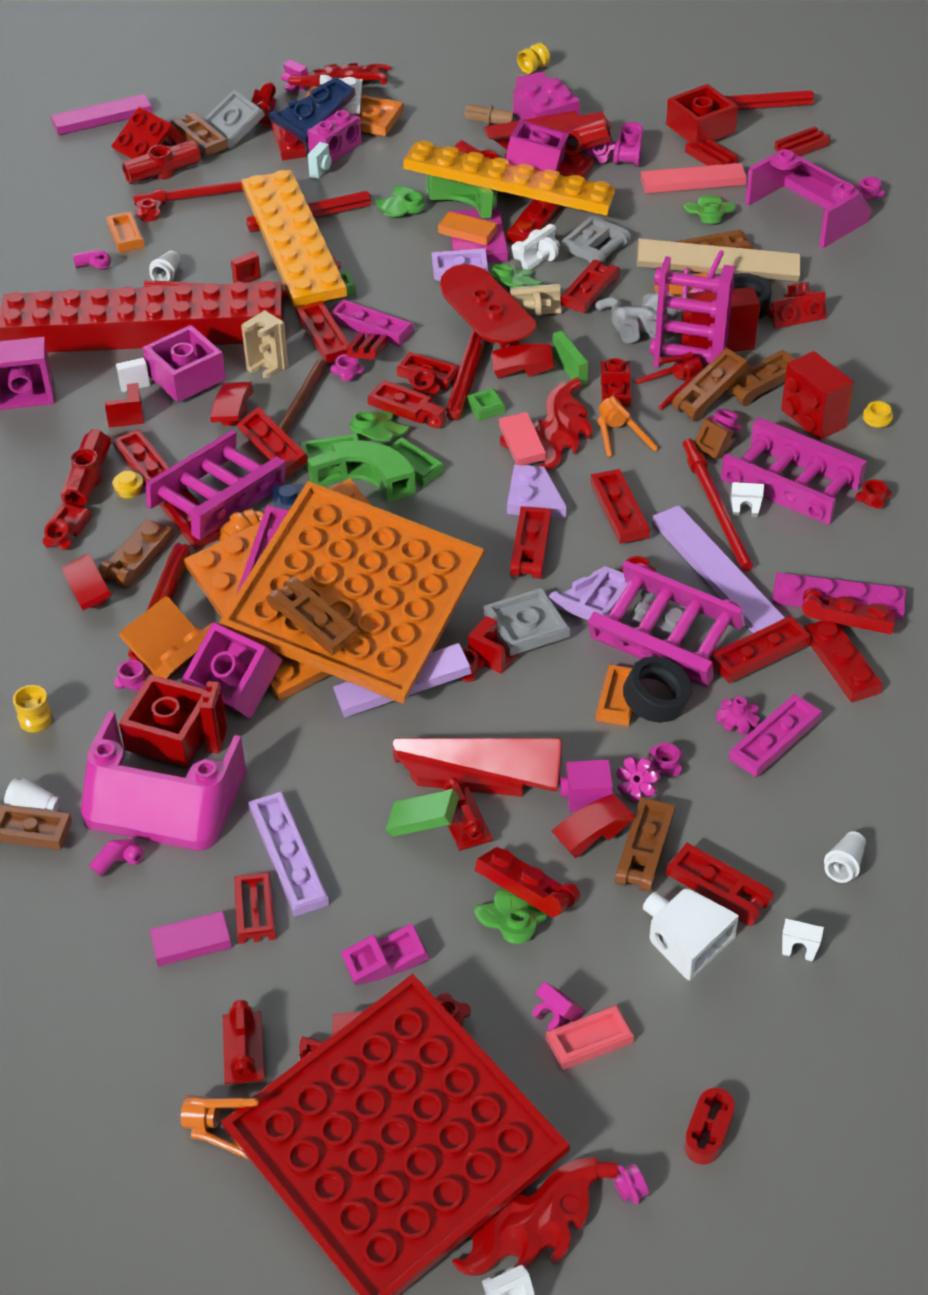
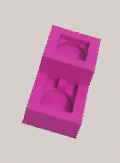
[340,923,430,985]

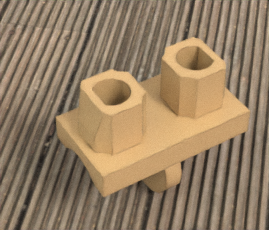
[510,284,561,316]

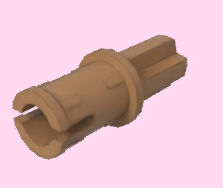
[465,104,514,126]

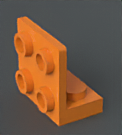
[119,596,212,679]

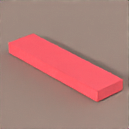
[641,163,747,194]

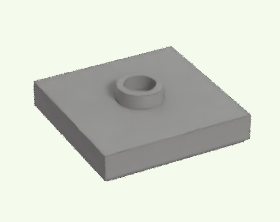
[203,89,265,149]
[483,588,570,656]

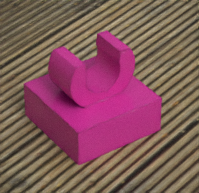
[281,59,311,93]
[532,981,585,1030]

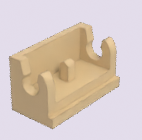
[241,310,289,378]

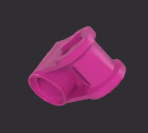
[613,122,643,166]

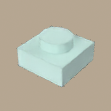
[308,142,332,179]

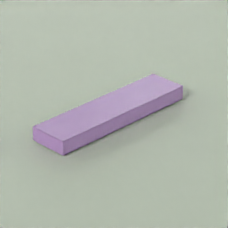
[333,643,471,718]
[248,791,329,917]

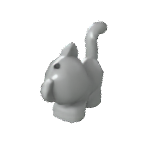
[595,292,683,343]

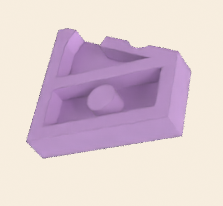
[431,248,489,281]
[507,465,567,519]
[549,566,628,620]

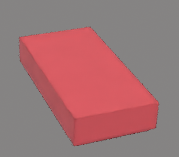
[499,412,546,465]
[546,1005,634,1071]

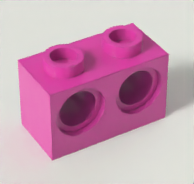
[308,109,362,163]

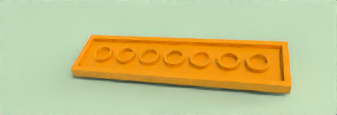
[403,140,616,216]
[241,170,347,307]

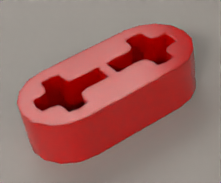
[684,1088,735,1165]

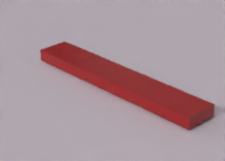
[112,429,221,550]

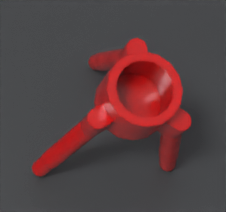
[635,351,703,410]

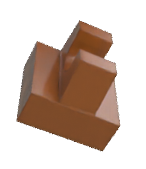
[694,418,736,459]

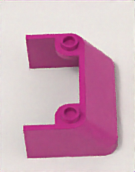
[745,149,872,248]
[81,711,247,851]

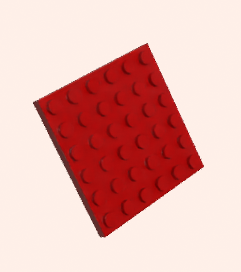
[221,973,570,1295]

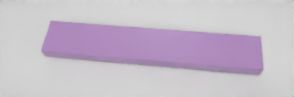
[652,505,785,633]

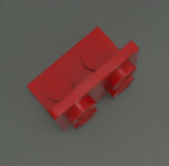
[111,107,186,159]

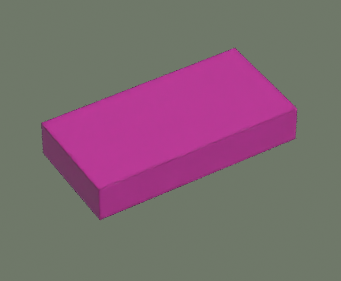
[149,911,232,967]

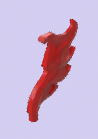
[289,62,391,86]
[500,378,592,471]
[452,1157,618,1276]

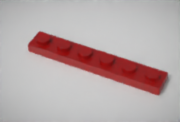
[507,153,593,243]

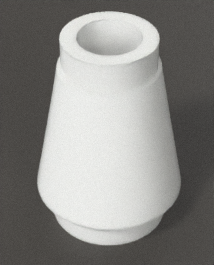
[149,251,180,281]
[4,778,61,812]
[824,831,866,883]

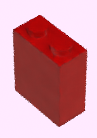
[679,287,760,352]

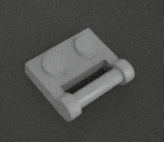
[561,215,631,264]

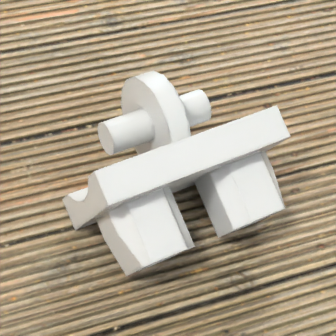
[512,224,560,270]

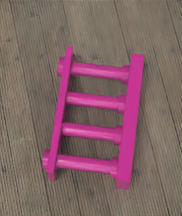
[649,256,735,368]
[721,417,867,525]
[146,430,286,540]
[587,560,744,688]

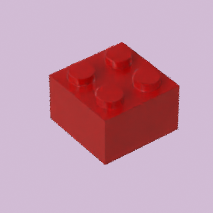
[666,84,738,147]
[781,351,854,441]
[119,674,207,768]

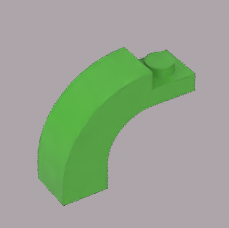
[426,174,498,218]
[307,440,416,502]

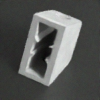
[643,889,739,981]

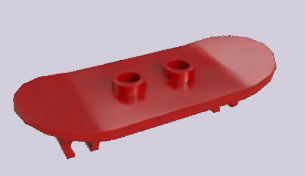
[440,264,537,348]

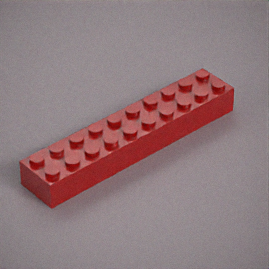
[0,281,284,353]

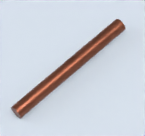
[278,359,327,434]

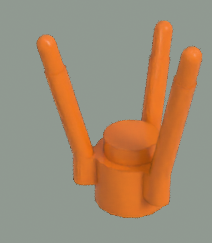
[597,396,658,457]
[181,1095,259,1160]

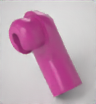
[72,250,111,270]
[88,839,144,877]

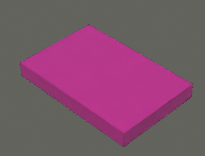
[447,208,508,263]

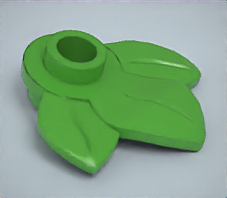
[375,185,426,217]
[683,195,736,224]
[489,264,543,287]
[350,412,409,441]
[474,888,548,944]

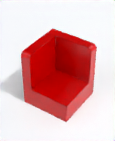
[105,383,144,428]
[468,616,518,674]

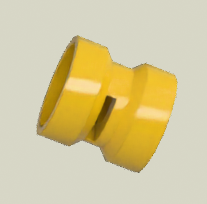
[517,43,550,74]
[13,685,53,733]

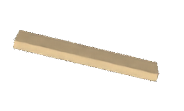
[637,239,800,282]

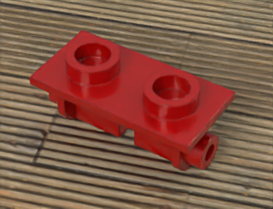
[251,82,277,127]
[766,291,827,329]
[444,777,493,851]
[222,1000,265,1085]

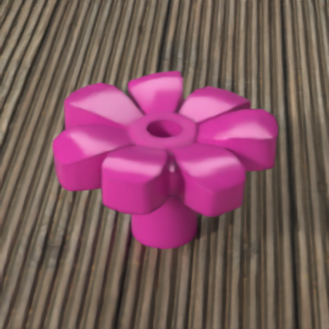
[716,696,760,735]
[616,756,660,802]

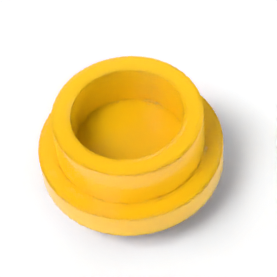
[863,401,893,428]
[112,471,144,498]

